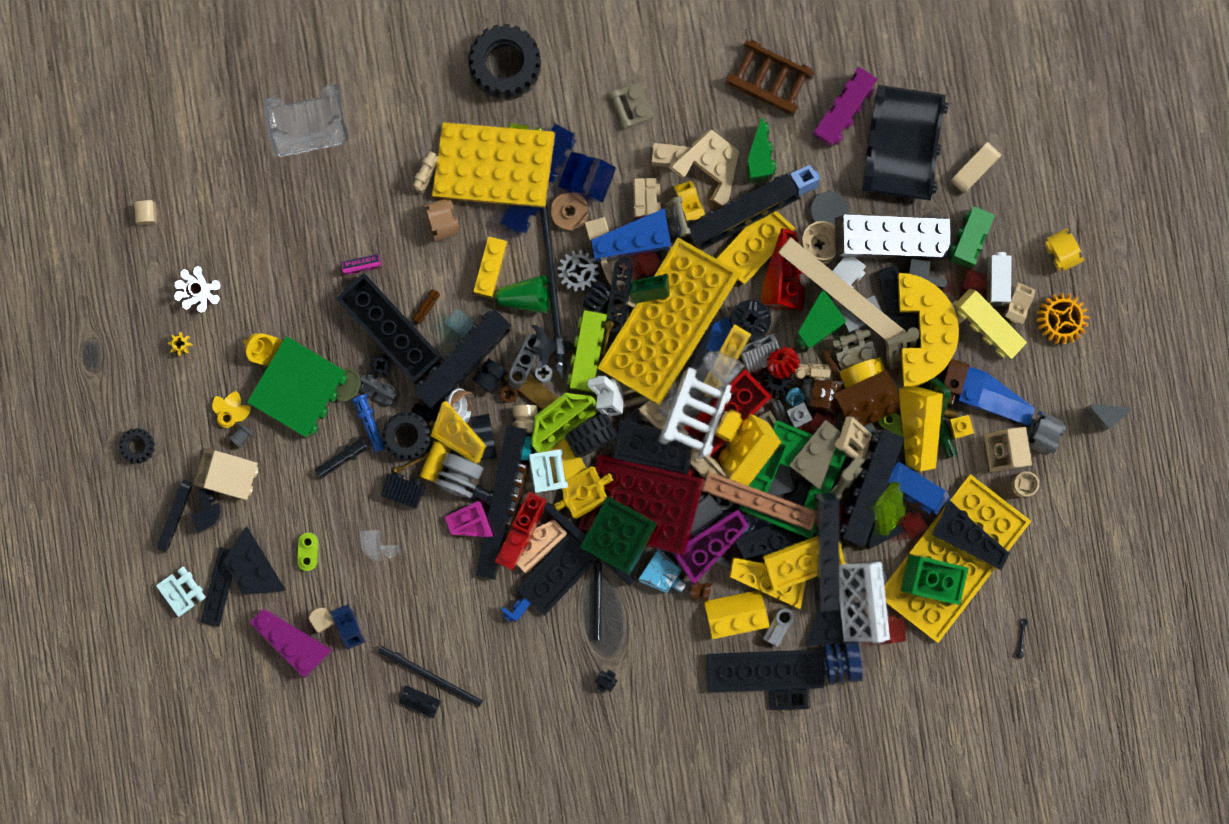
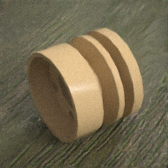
[798,221,836,265]

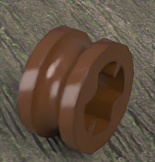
[501,385,518,403]

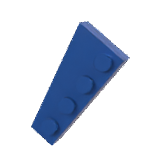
[592,209,671,262]

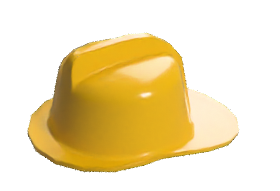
[243,333,282,366]

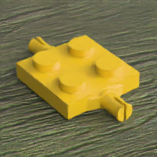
[554,466,613,519]

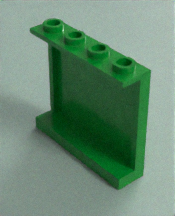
[247,336,348,438]

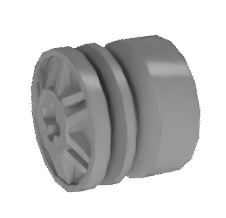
[434,453,484,498]

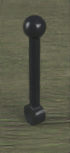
[1016,619,1028,659]

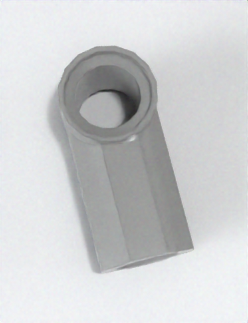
[763,608,794,646]

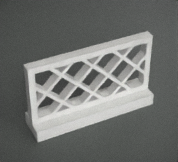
[839,562,890,643]

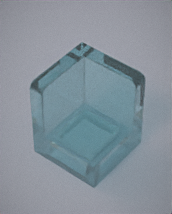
[445,309,476,339]

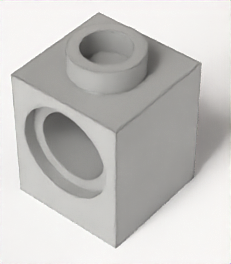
[786,403,812,428]

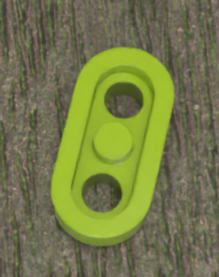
[879,413,903,436]
[298,532,319,571]

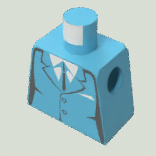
[638,549,687,593]

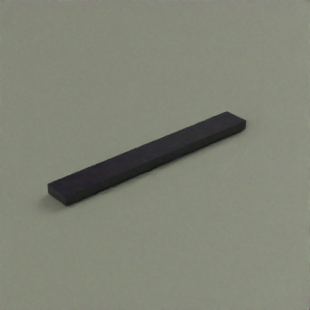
[476,425,527,580]

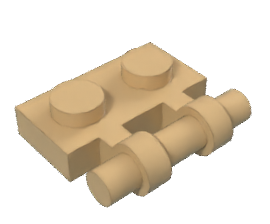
[413,151,439,194]
[795,363,831,380]

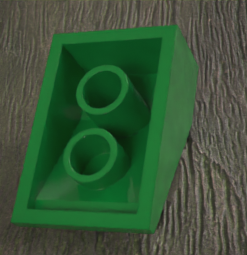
[900,554,969,605]

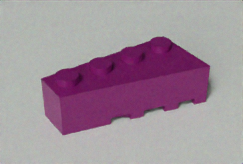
[672,510,749,585]

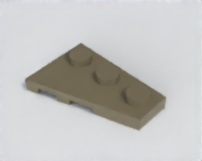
[789,420,841,490]

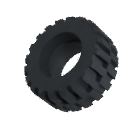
[468,24,541,100]

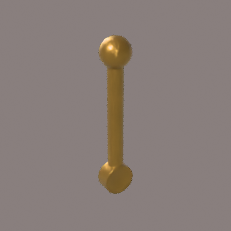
[600,321,614,357]
[394,452,429,474]

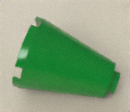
[496,275,550,314]

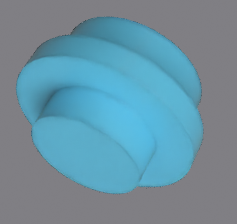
[786,388,805,406]

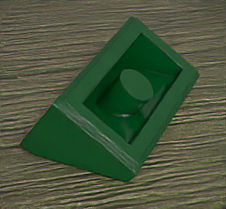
[629,274,670,303]

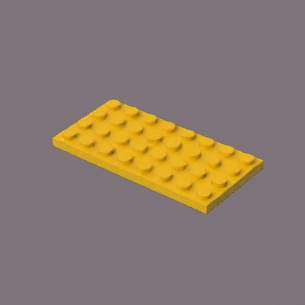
[597,238,741,405]
[884,474,1031,643]

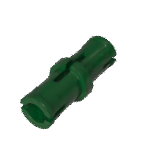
[938,419,958,459]

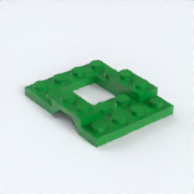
[739,420,846,539]

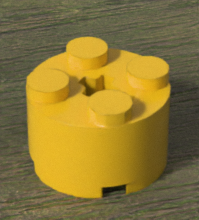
[1044,228,1085,272]

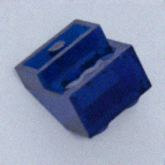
[558,152,616,203]

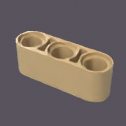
[950,142,1001,194]

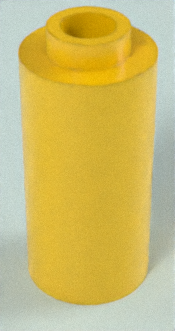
[420,441,451,482]

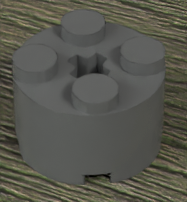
[1027,411,1066,455]

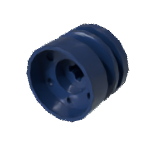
[823,642,863,685]

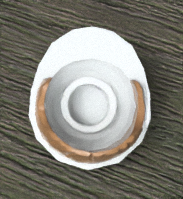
[445,388,474,424]

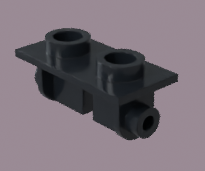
[398,685,441,718]

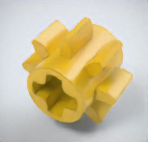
[168,332,193,357]

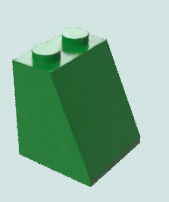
[795,291,847,352]

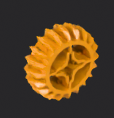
[1037,293,1089,345]

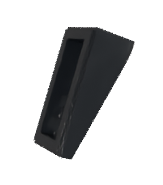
[769,689,811,710]

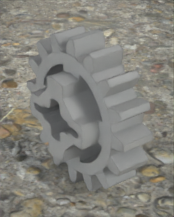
[558,250,599,292]

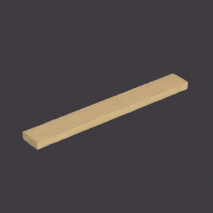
[778,237,907,340]

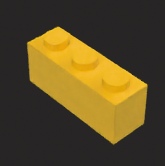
[473,236,508,299]

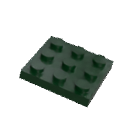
[580,496,657,575]

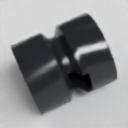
[472,358,508,394]

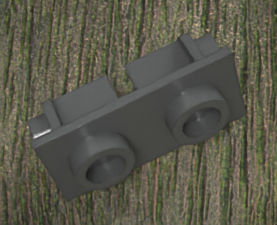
[360,373,399,406]

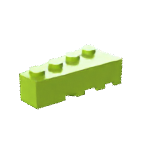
[567,310,607,394]

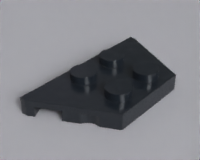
[223,527,286,595]
[806,603,872,646]

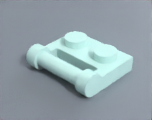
[528,449,568,493]

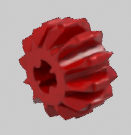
[766,346,800,380]

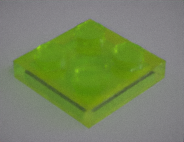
[875,481,905,536]

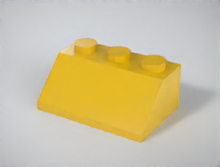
[704,590,769,639]

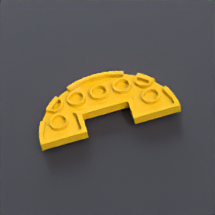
[898,273,959,388]

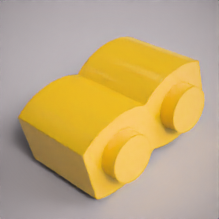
[714,410,742,443]

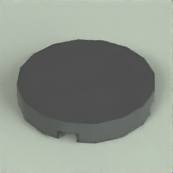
[810,191,849,226]

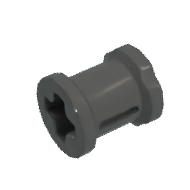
[228,423,254,448]

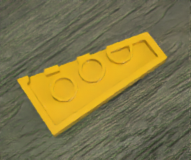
[729,557,806,609]

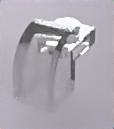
[360,530,401,562]

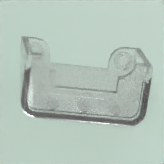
[263,84,349,156]

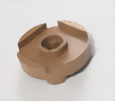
[551,192,589,231]

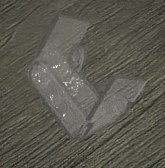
[658,351,745,432]

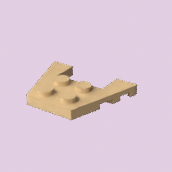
[669,130,739,208]

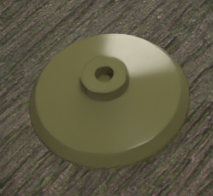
[336,368,361,401]

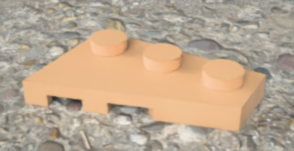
[503,519,568,573]

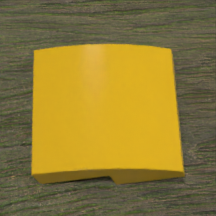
[548,438,587,484]

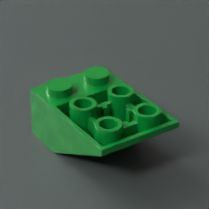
[746,118,776,184]

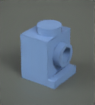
[790,165,820,197]

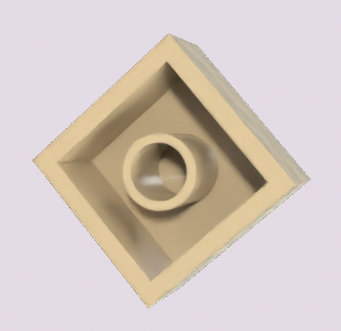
[984,427,1032,472]

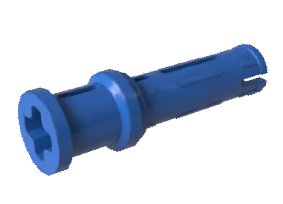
[351,394,385,453]

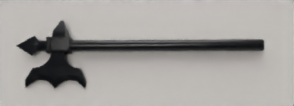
[531,207,575,379]

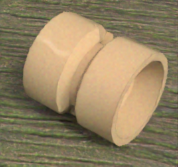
[513,405,537,434]
[1011,471,1039,498]

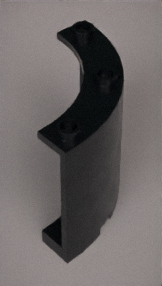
[862,85,949,201]

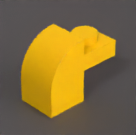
[674,180,705,221]
[840,357,885,388]

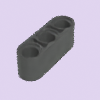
[507,334,538,389]

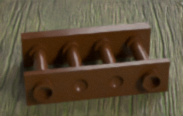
[726,40,815,117]

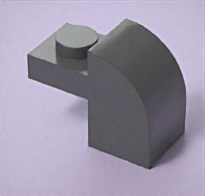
[908,259,947,290]

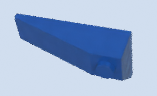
[956,366,1035,426]

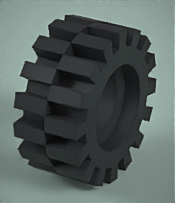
[118,428,155,464]

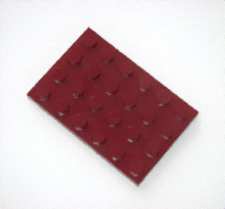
[578,455,705,555]

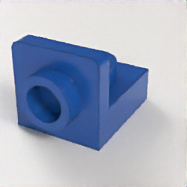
[501,598,531,622]

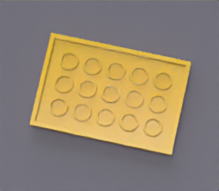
[432,122,555,208]

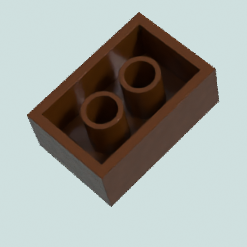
[834,370,901,427]

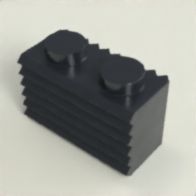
[380,472,425,509]

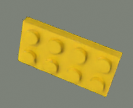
[717,211,796,285]
[763,536,846,592]

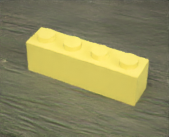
[954,289,1027,359]

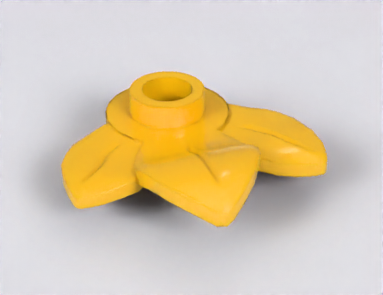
[212,391,251,428]

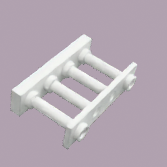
[659,368,731,460]

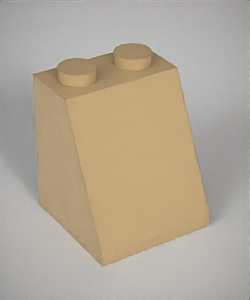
[194,448,258,500]

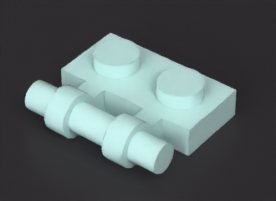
[156,566,206,617]

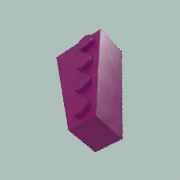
[813,66,877,148]
[250,609,334,678]

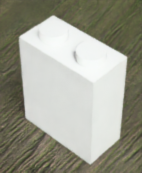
[986,252,1011,306]

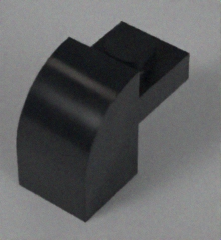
[470,414,497,460]
[190,488,223,534]

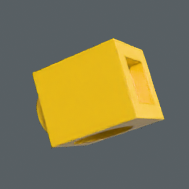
[947,415,974,440]

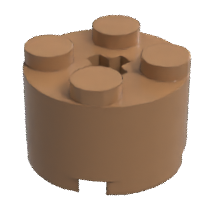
[423,199,460,242]

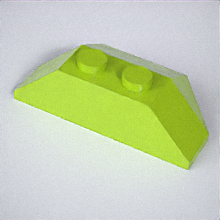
[531,393,599,453]

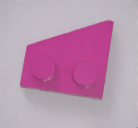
[445,502,493,537]

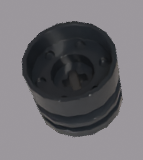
[730,299,771,343]

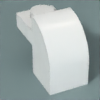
[588,376,623,417]

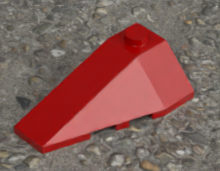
[761,228,805,311]

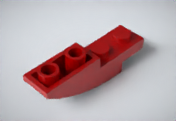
[495,492,547,571]

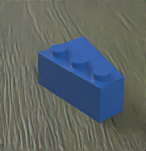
[888,462,951,517]

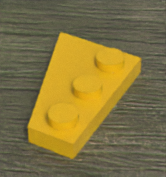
[431,401,486,464]

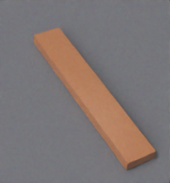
[702,472,815,530]

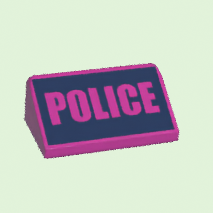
[342,254,382,275]

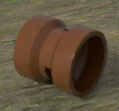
[689,581,712,602]

